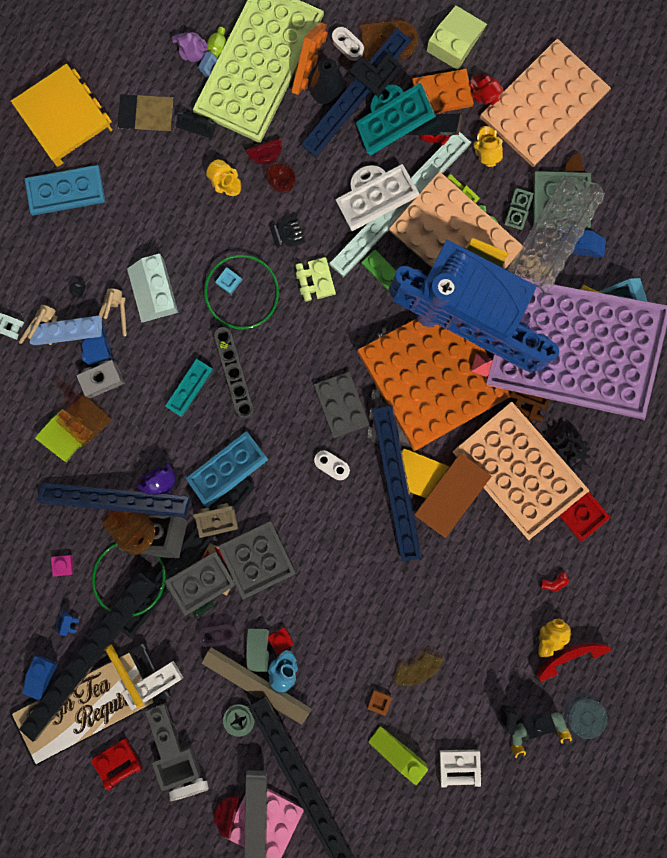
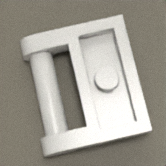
[440,749,481,787]

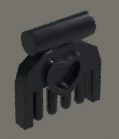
[270,215,306,248]

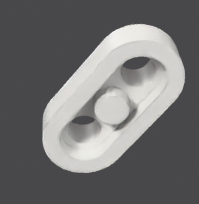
[332,27,364,61]
[314,451,350,480]
[169,778,209,801]

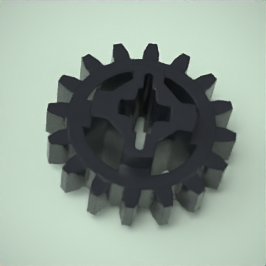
[550,432,591,473]

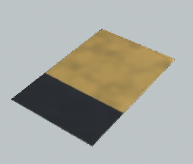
[117,94,173,131]

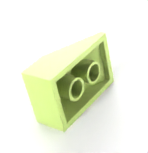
[427,6,487,70]

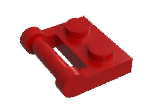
[90,737,143,791]

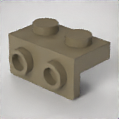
[193,503,239,538]

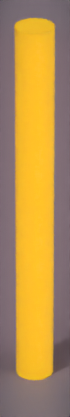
[106,644,144,708]

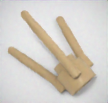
[98,289,127,336]
[19,305,58,345]

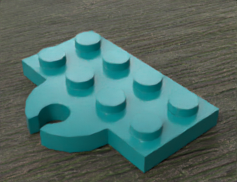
[356,82,436,156]

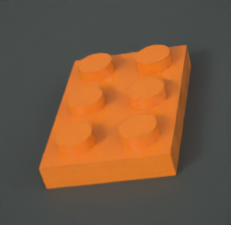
[412,69,474,113]

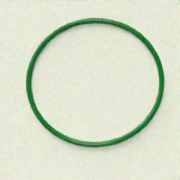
[204,255,279,329]
[92,542,166,617]

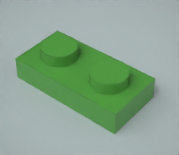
[361,250,396,290]

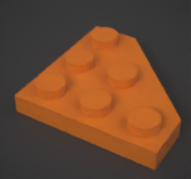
[291,22,328,95]

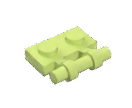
[295,257,336,302]

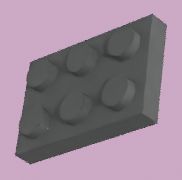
[314,372,369,438]
[164,552,235,617]

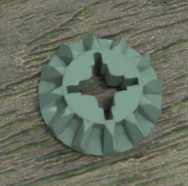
[223,704,255,737]

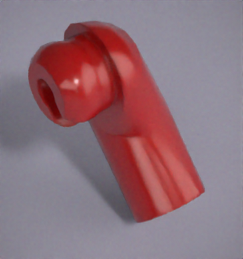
[540,572,569,591]

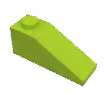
[368,726,429,785]

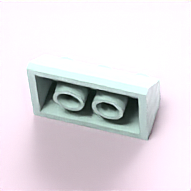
[127,254,178,322]

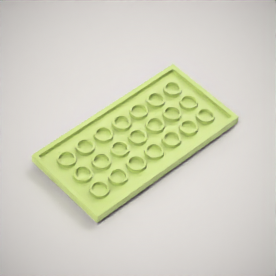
[193,0,324,143]

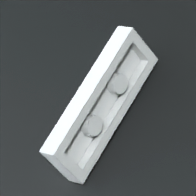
[122,661,183,710]

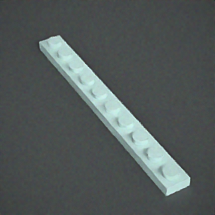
[330,132,471,278]

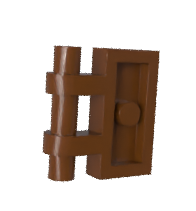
[505,391,550,423]

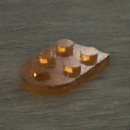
[361,20,418,62]
[102,511,155,555]

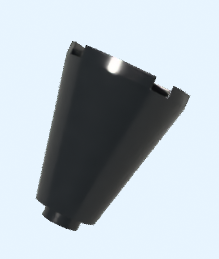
[309,58,346,105]

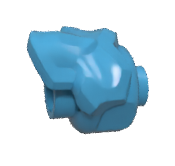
[268,650,298,693]

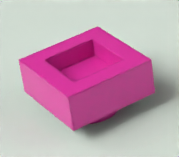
[51,555,74,577]

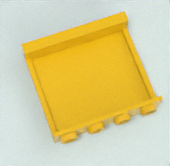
[11,64,112,167]

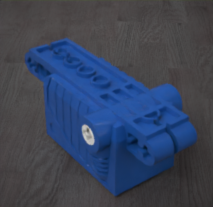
[389,240,560,373]

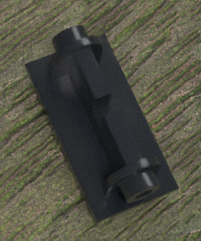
[177,110,217,139]

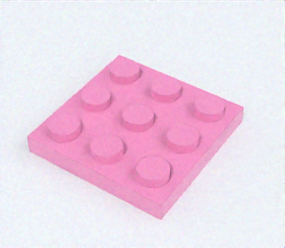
[229,788,304,858]

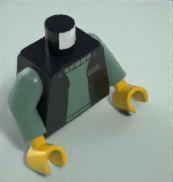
[511,711,572,758]

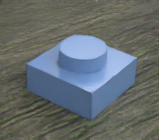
[198,52,217,79]

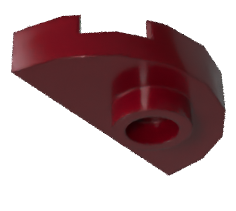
[245,138,282,165]
[214,796,240,839]

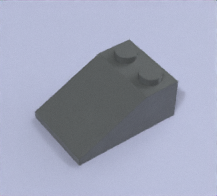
[118,512,188,558]

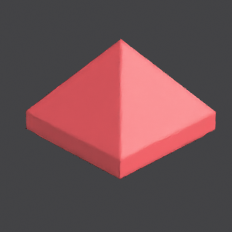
[471,353,493,377]

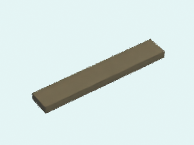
[202,647,311,725]

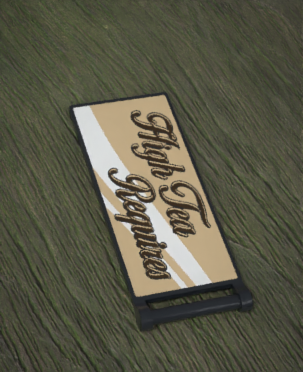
[10,642,171,766]

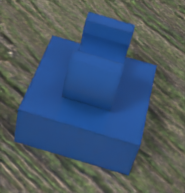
[55,611,79,636]

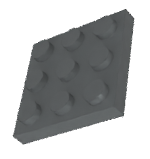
[218,521,296,599]

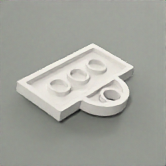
[335,164,419,231]

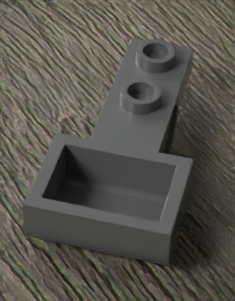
[145,703,201,792]

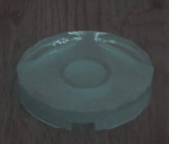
[567,698,608,739]

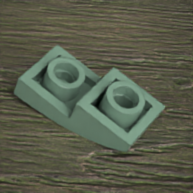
[504,188,534,230]
[247,629,269,672]

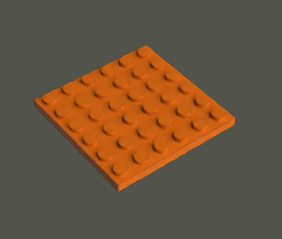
[357,318,511,451]

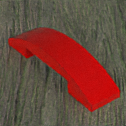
[535,643,612,682]

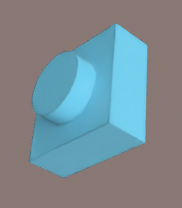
[215,267,242,295]

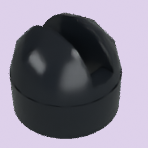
[69,282,86,298]

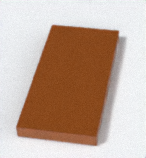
[414,453,492,538]

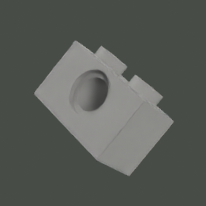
[76,359,125,398]

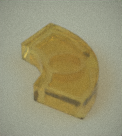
[394,652,444,686]

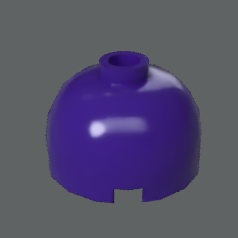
[136,463,176,495]

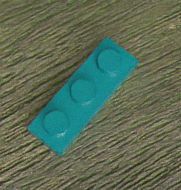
[165,359,213,417]

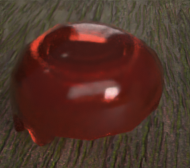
[267,163,296,193]

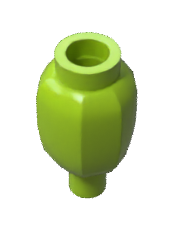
[207,27,226,59]

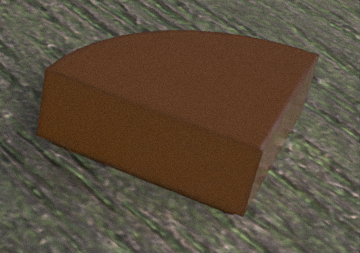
[564,153,584,173]

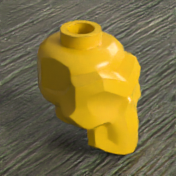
[474,126,503,167]
[206,159,241,196]
[538,619,571,657]

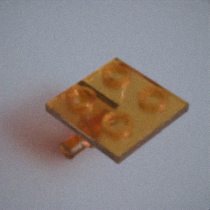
[56,395,112,447]

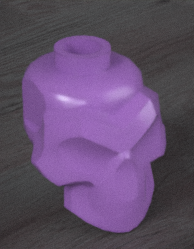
[172,32,208,63]

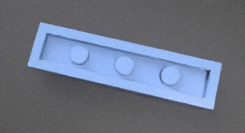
[30,316,102,345]

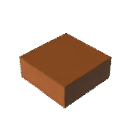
[367,689,392,716]

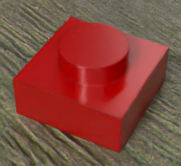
[268,627,294,654]

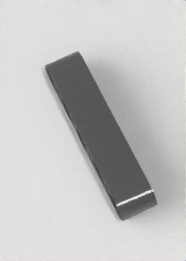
[214,327,254,419]
[245,770,267,858]

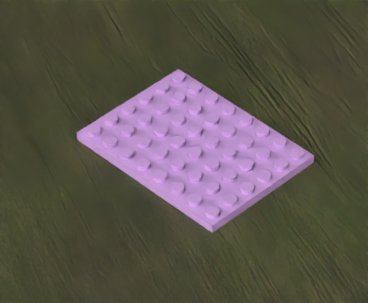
[487,279,667,420]

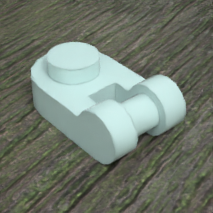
[0,313,24,340]

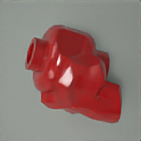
[470,74,503,105]

